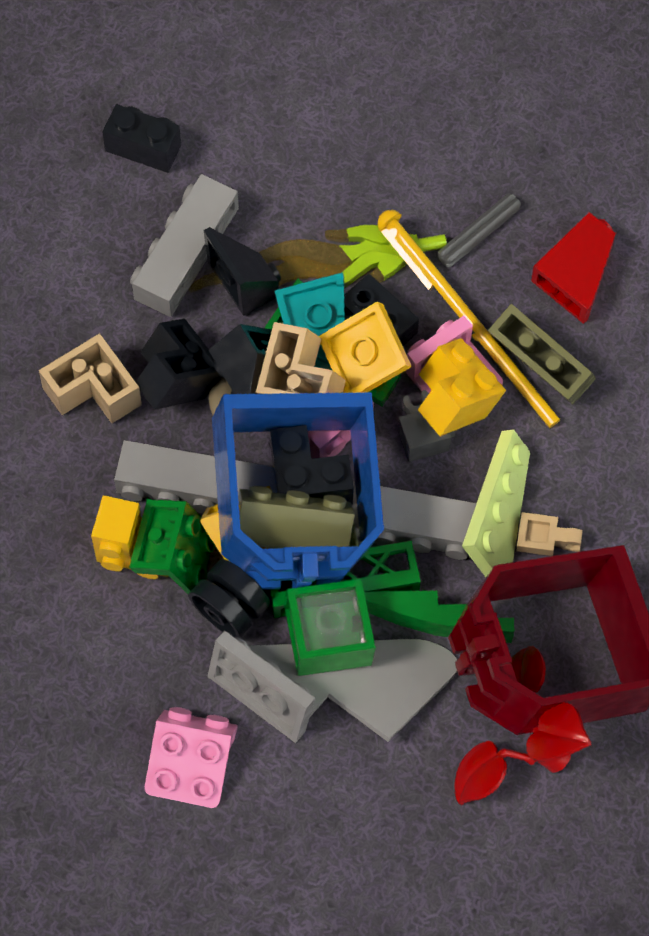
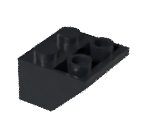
[209,324,272,394]

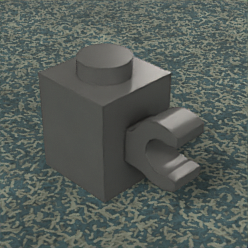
[398,390,455,462]

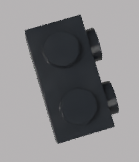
[102,104,181,173]
[344,273,419,346]

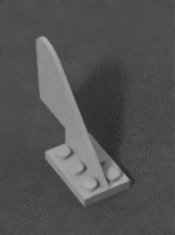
[207,631,457,743]

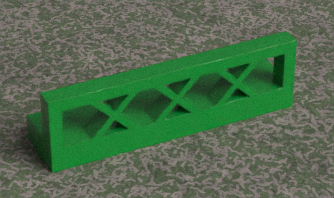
[270,541,421,618]

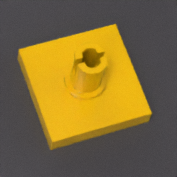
[318,302,412,393]

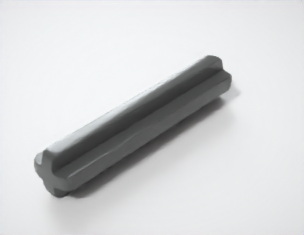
[437,193,521,268]

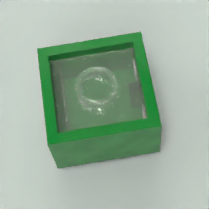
[284,579,376,676]

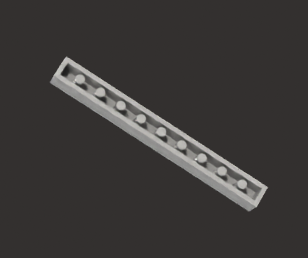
[114,440,477,560]

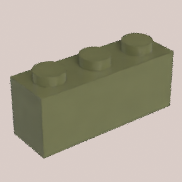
[488,304,596,405]
[238,486,355,549]

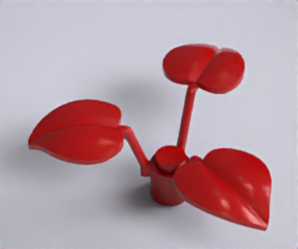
[454,646,591,806]

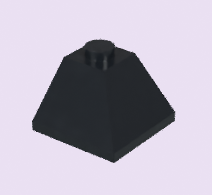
[203,227,281,316]

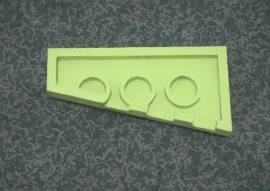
[462,430,530,577]

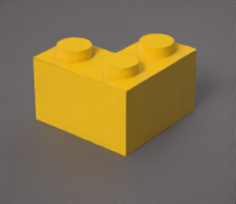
[418,338,506,436]
[91,495,168,579]

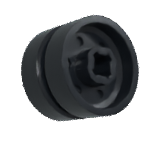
[188,559,270,638]

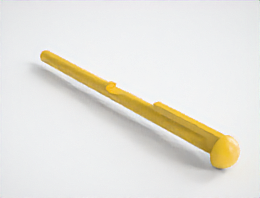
[377,210,560,429]

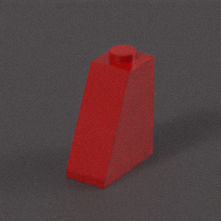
[531,212,616,324]

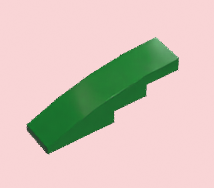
[364,590,515,643]

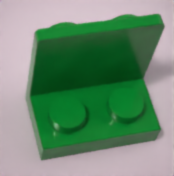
[129,499,215,594]

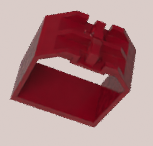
[448,545,649,735]

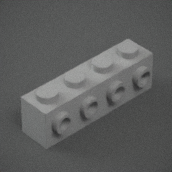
[130,174,239,317]

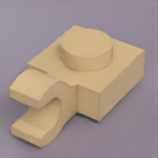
[517,512,583,556]

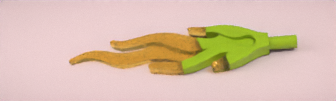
[188,225,447,293]

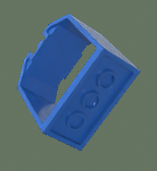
[212,392,384,589]

